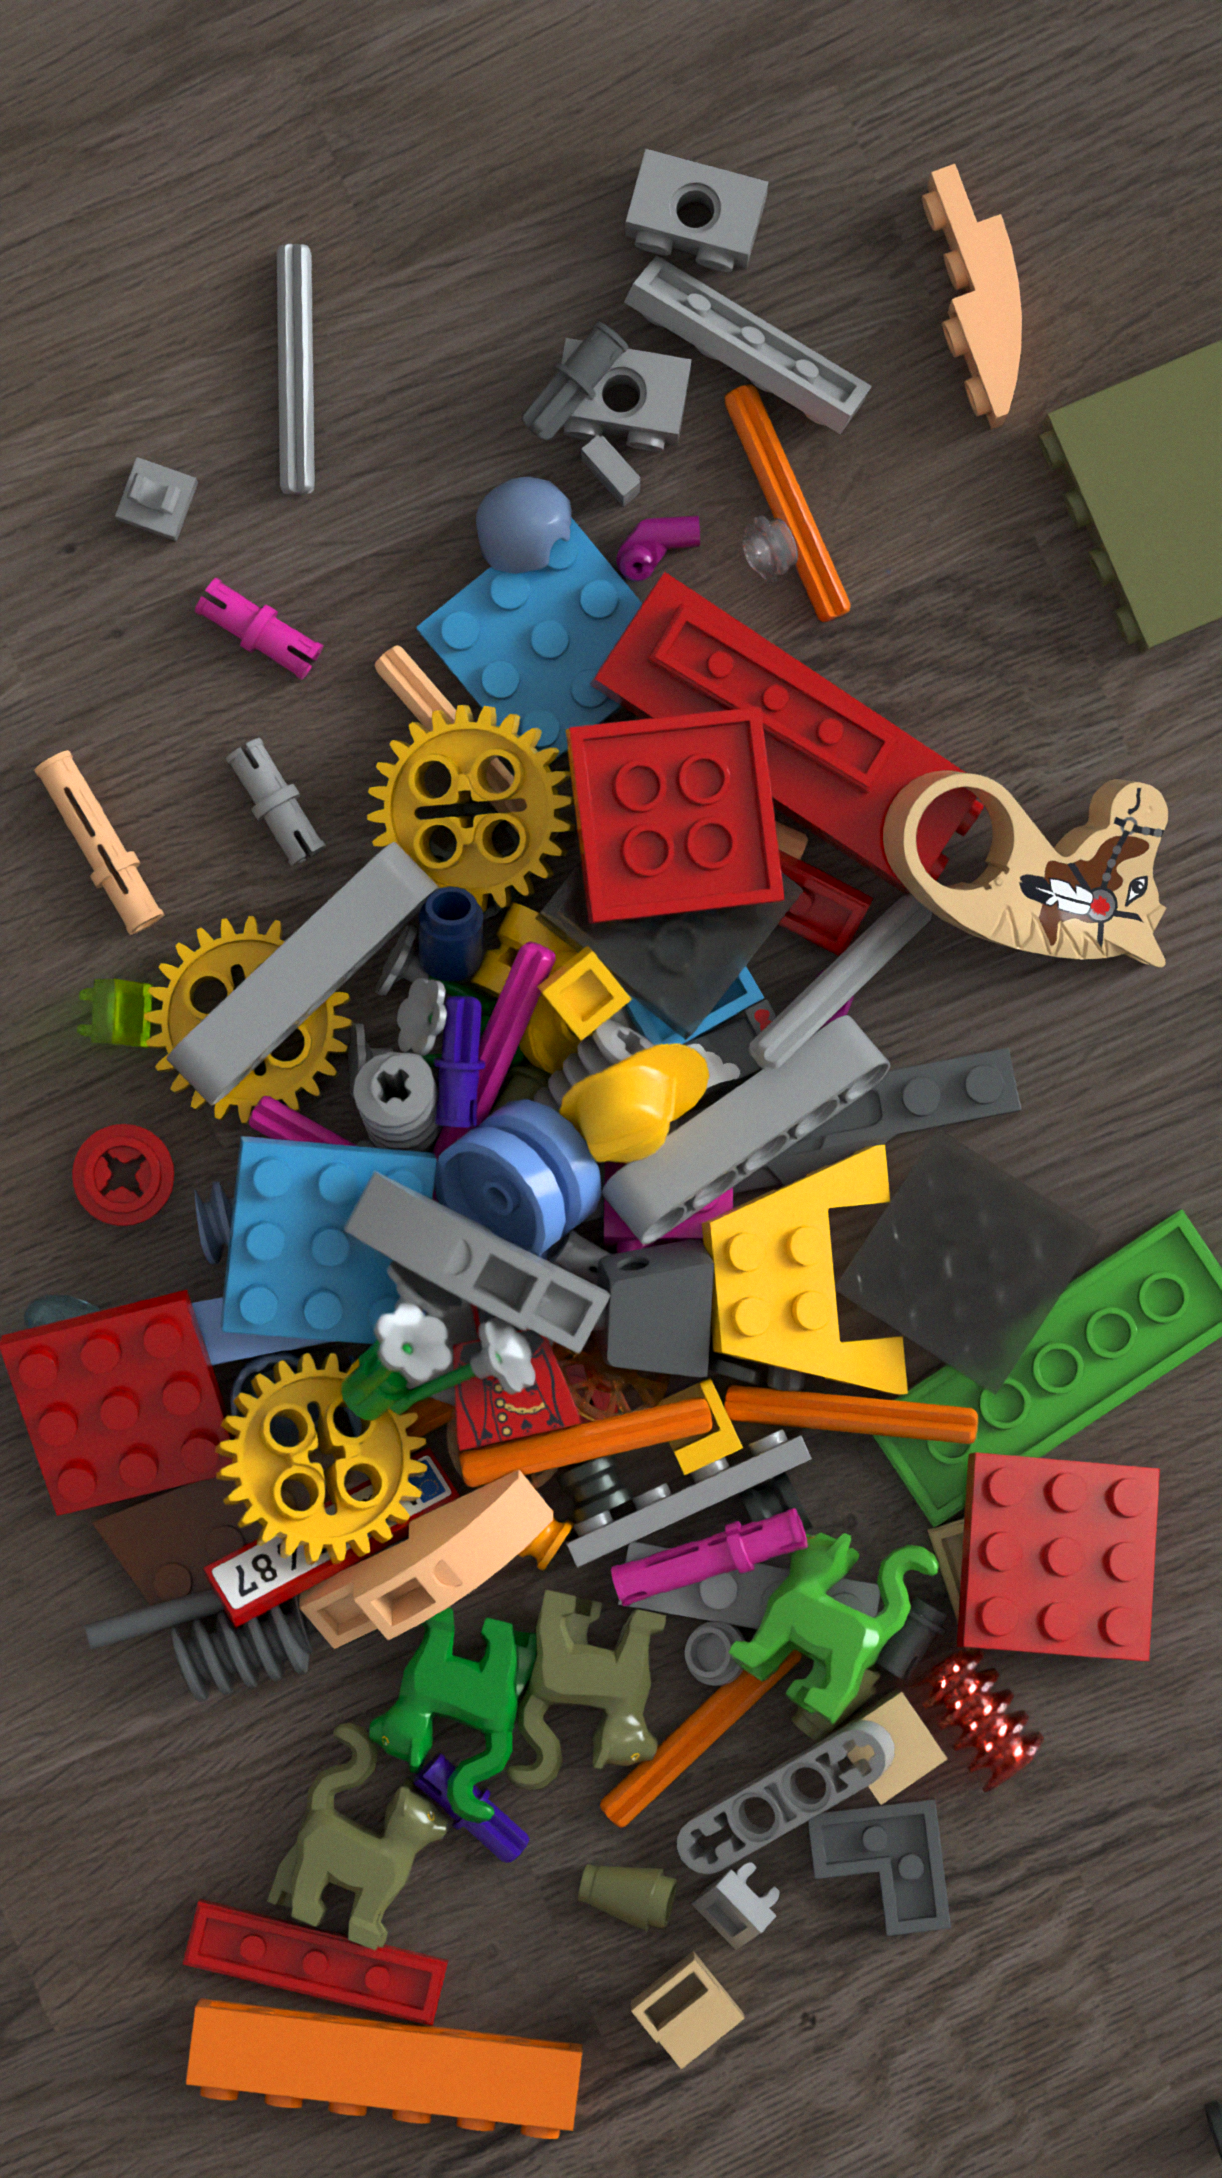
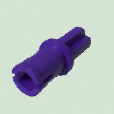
[434,996,486,1127]
[413,1752,530,1863]

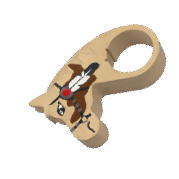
[883,771,1168,967]

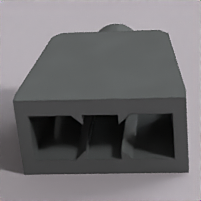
[592,1239,714,1377]

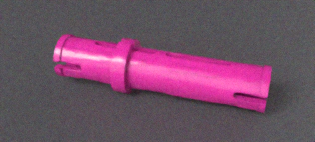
[611,1508,808,1606]

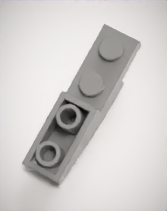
[344,1171,610,1354]

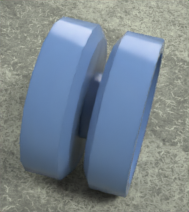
[434,1099,602,1256]

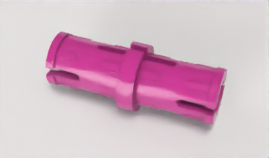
[195,577,323,680]

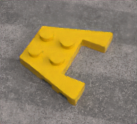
[702,1145,908,1395]

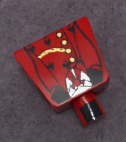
[452,1303,581,1451]

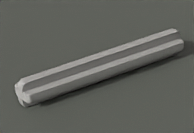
[276,244,315,495]
[748,894,932,1071]

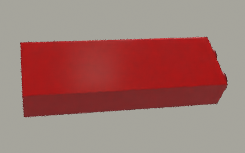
[589,572,984,894]

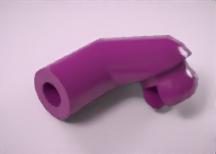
[616,515,700,582]

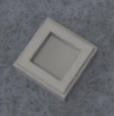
[581,435,641,507]

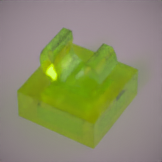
[77,979,153,1048]

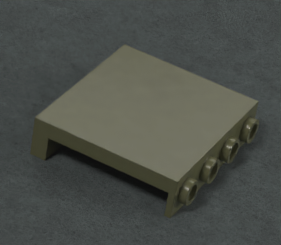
[1038,340,1222,655]

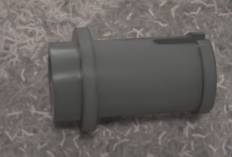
[876,1596,948,1682]

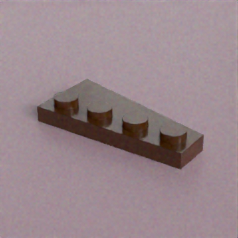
[92,1425,369,1606]

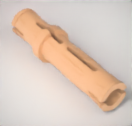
[34,750,165,935]

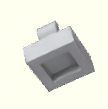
[115,457,198,541]
[691,1862,780,1950]

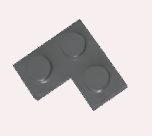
[807,1797,951,1936]

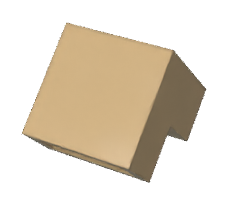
[832,1687,947,1805]
[631,1950,744,2069]

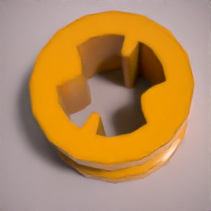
[518,1508,574,1571]

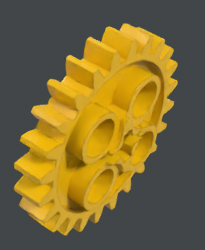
[367,705,575,912]
[144,916,353,1124]
[215,1353,427,1565]

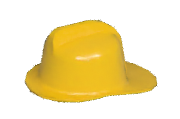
[559,1043,710,1163]

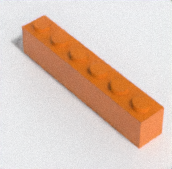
[186,1998,583,2139]

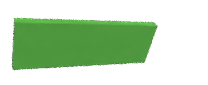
[872,1209,1222,1528]

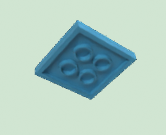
[416,517,642,767]
[220,1136,437,1344]

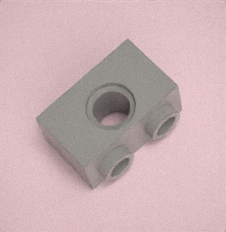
[625,149,768,272]
[562,338,692,452]

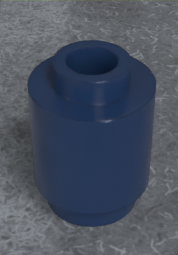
[419,887,484,981]

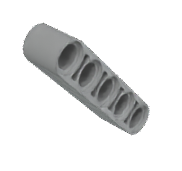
[166,842,440,1106]
[602,1015,891,1244]

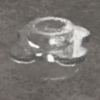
[743,515,798,584]

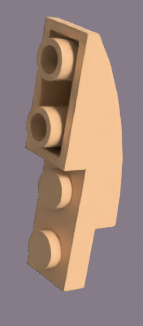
[922,164,1022,429]
[299,1469,553,1649]

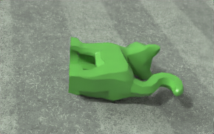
[728,1533,939,1725]

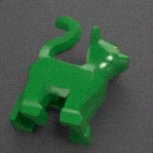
[368,1607,537,1823]

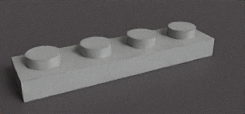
[624,255,872,434]
[567,1429,812,1567]
[618,1541,880,1629]

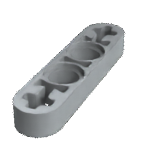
[677,1720,895,1874]

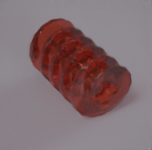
[909,1648,1045,1793]

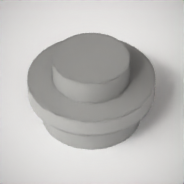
[685,1621,746,1686]

